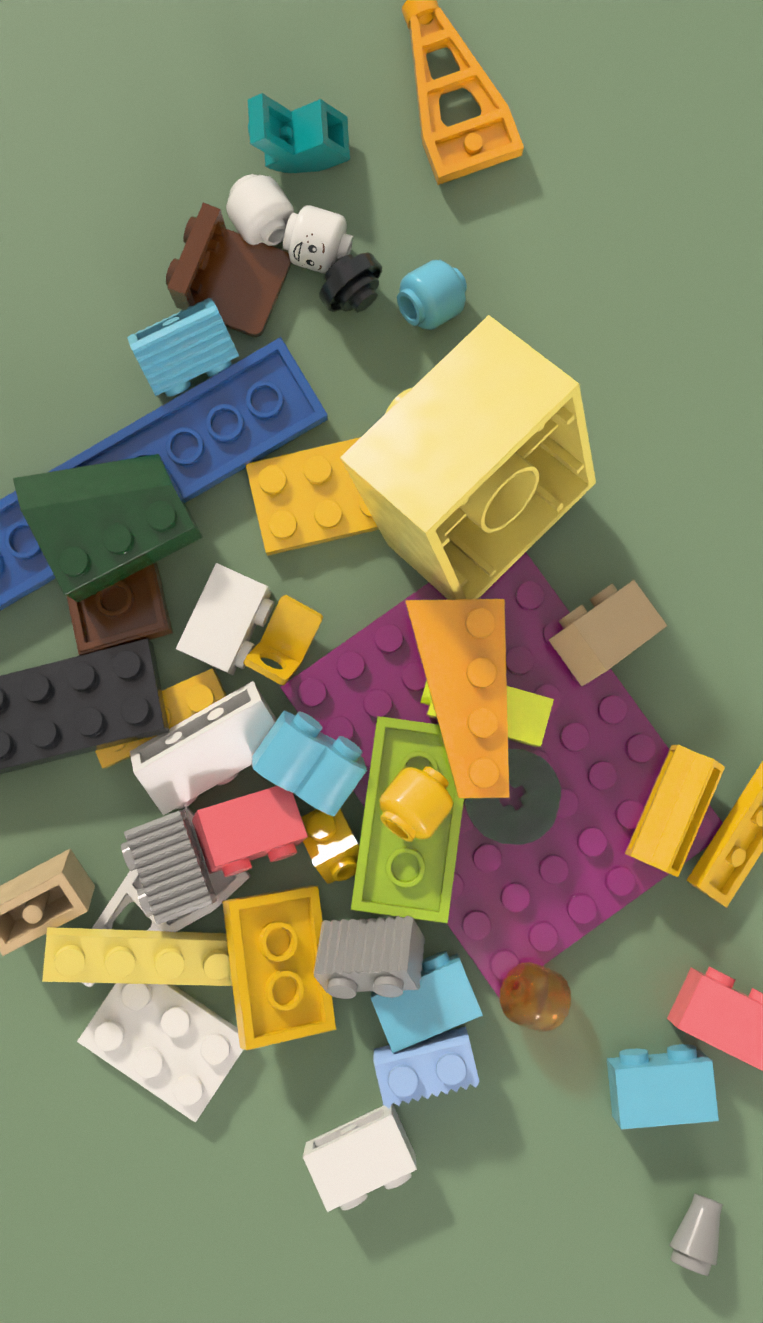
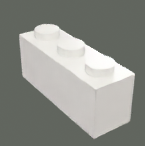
[130,681,277,816]

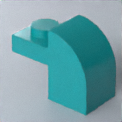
[248,93,350,173]

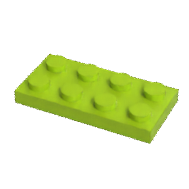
[351,716,464,923]

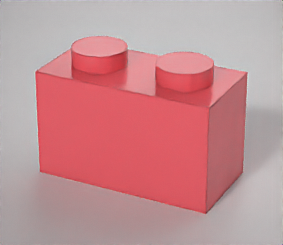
[192,786,308,877]
[667,966,763,1071]

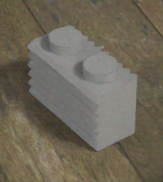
[121,810,217,925]
[313,916,425,999]

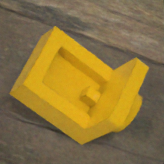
[301,808,359,884]

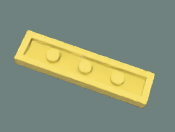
[42,927,232,986]

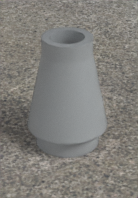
[669,1193,723,1276]

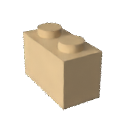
[549,580,667,686]
[0,849,95,956]

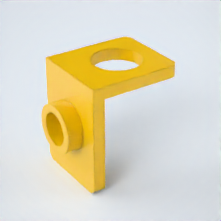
[243,595,323,685]

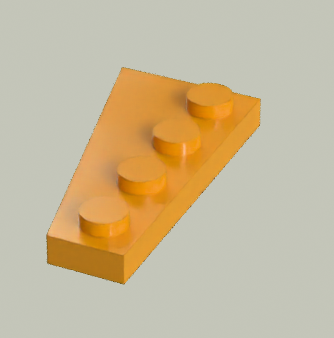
[405,599,509,798]

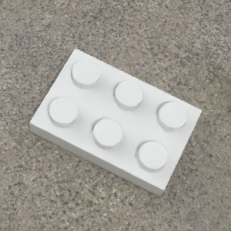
[77,983,244,1123]

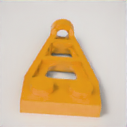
[401,0,524,185]

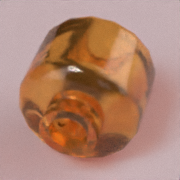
[500,962,571,1032]

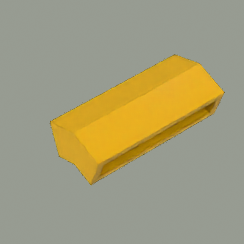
[625,745,725,877]

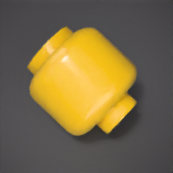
[379,766,453,842]

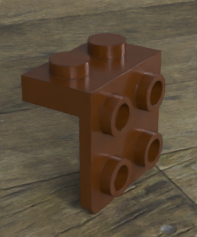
[166,202,292,337]

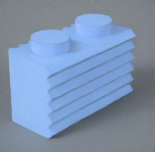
[373,1027,480,1109]

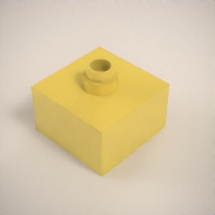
[340,315,596,600]

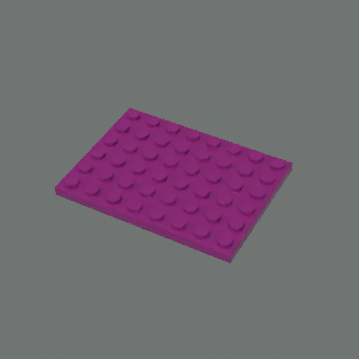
[280,552,723,997]

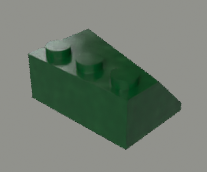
[13,454,203,602]

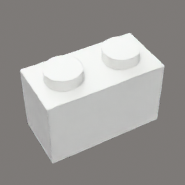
[176,563,275,675]
[303,1104,417,1212]

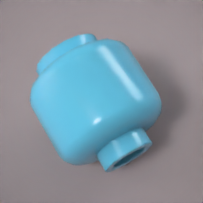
[397,260,467,330]

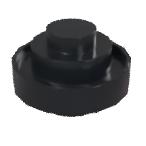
[319,252,382,313]

